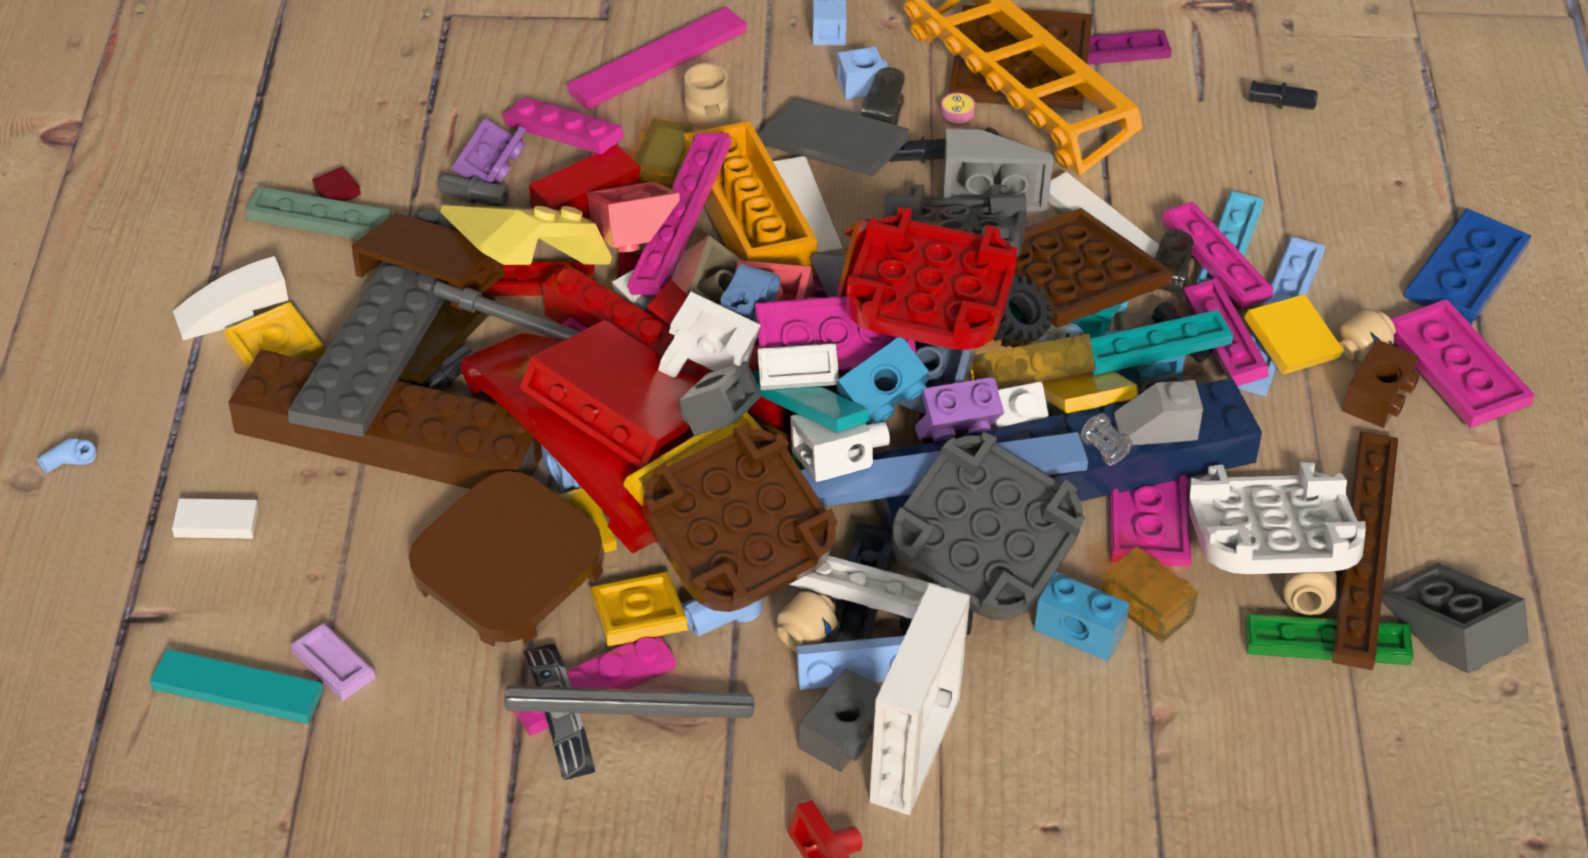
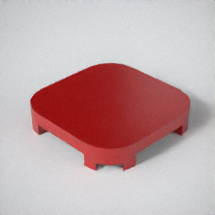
[845,208,1017,350]

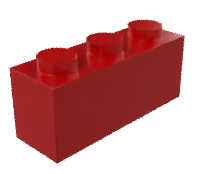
[529,144,641,219]

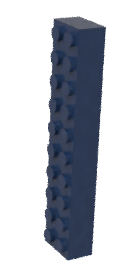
[873,378,1262,529]

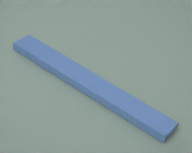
[801,432,1088,507]

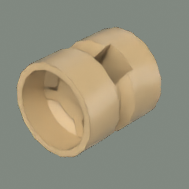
[684,63,729,128]

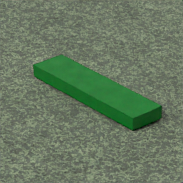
[1245,614,1414,665]

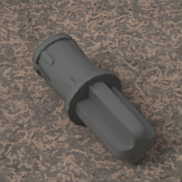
[438,173,509,207]

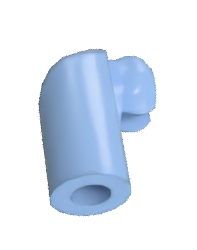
[36,439,96,474]

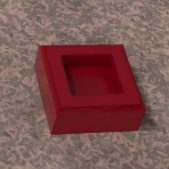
[312,167,361,202]

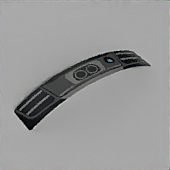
[523,643,595,780]

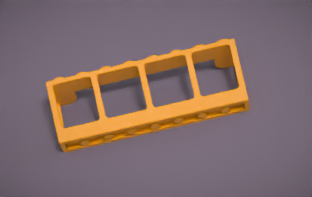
[903,0,1142,176]

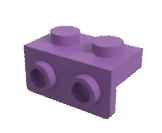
[452,118,526,183]
[915,377,1005,442]

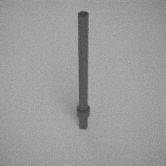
[433,281,581,340]

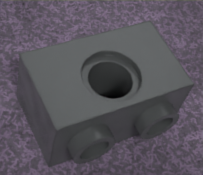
[679,361,761,436]
[799,668,881,772]

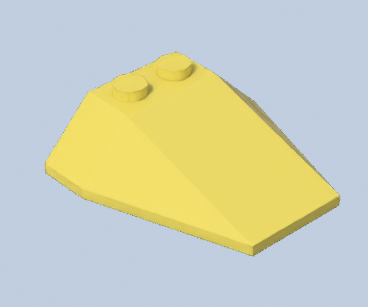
[440,205,612,265]

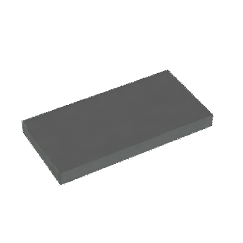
[758,98,910,176]

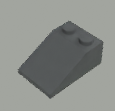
[1382,563,1529,673]

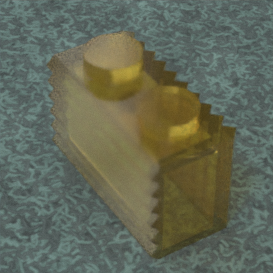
[631,118,693,189]

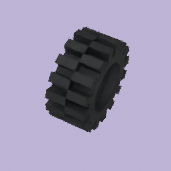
[993,276,1053,349]

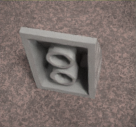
[942,129,1053,212]

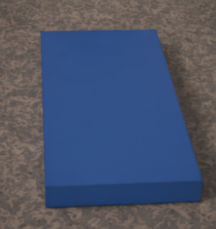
[1405,208,1532,326]

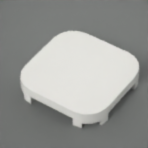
[1189,462,1366,574]

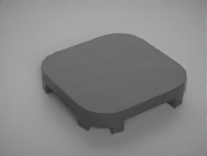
[883,184,1027,258]
[891,432,1085,621]

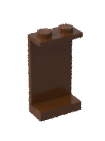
[352,212,504,310]

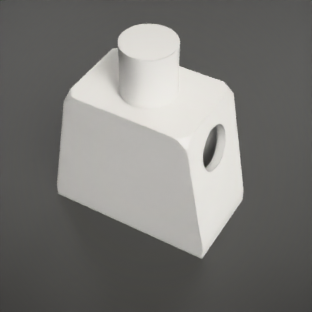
[991,382,1048,429]
[790,415,889,482]

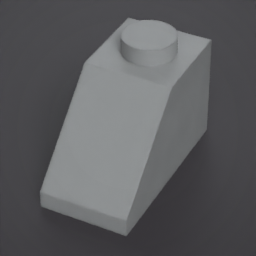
[1114,380,1203,446]

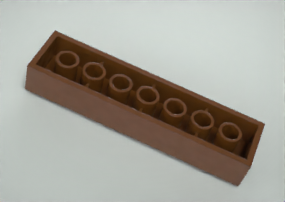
[228,349,542,489]

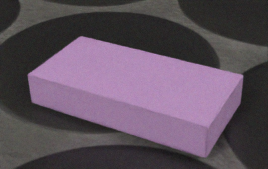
[291,622,375,701]

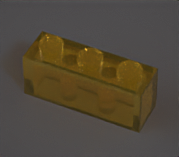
[971,334,1096,390]

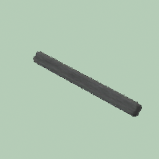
[504,686,754,718]

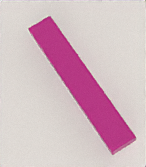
[567,7,746,110]
[627,133,732,295]

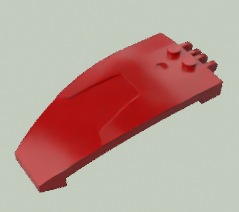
[460,333,694,554]

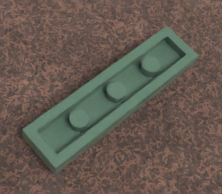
[245,186,392,240]

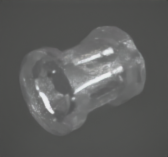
[1080,413,1132,465]

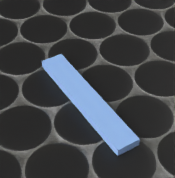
[1237,236,1326,397]

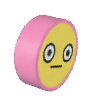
[941,93,975,124]

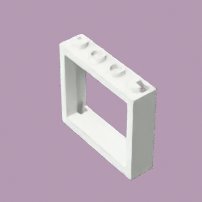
[870,583,970,815]

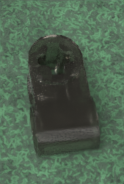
[861,67,905,125]
[1155,230,1194,298]

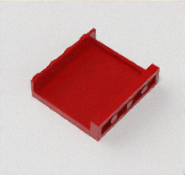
[519,320,699,469]

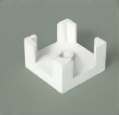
[658,292,761,377]

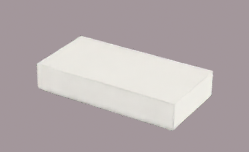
[758,344,839,390]
[172,498,259,539]

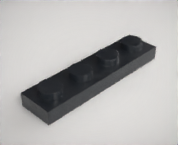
[827,523,893,643]

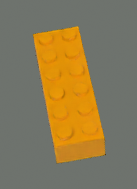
[683,121,817,275]

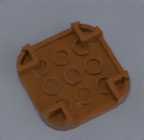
[642,424,837,612]
[409,471,605,647]

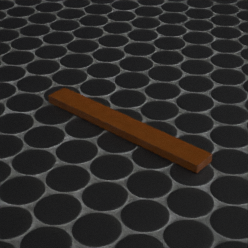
[1332,431,1398,671]

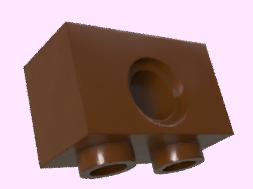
[1342,340,1420,428]

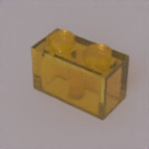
[1102,547,1198,643]

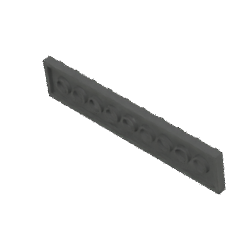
[288,209,460,437]

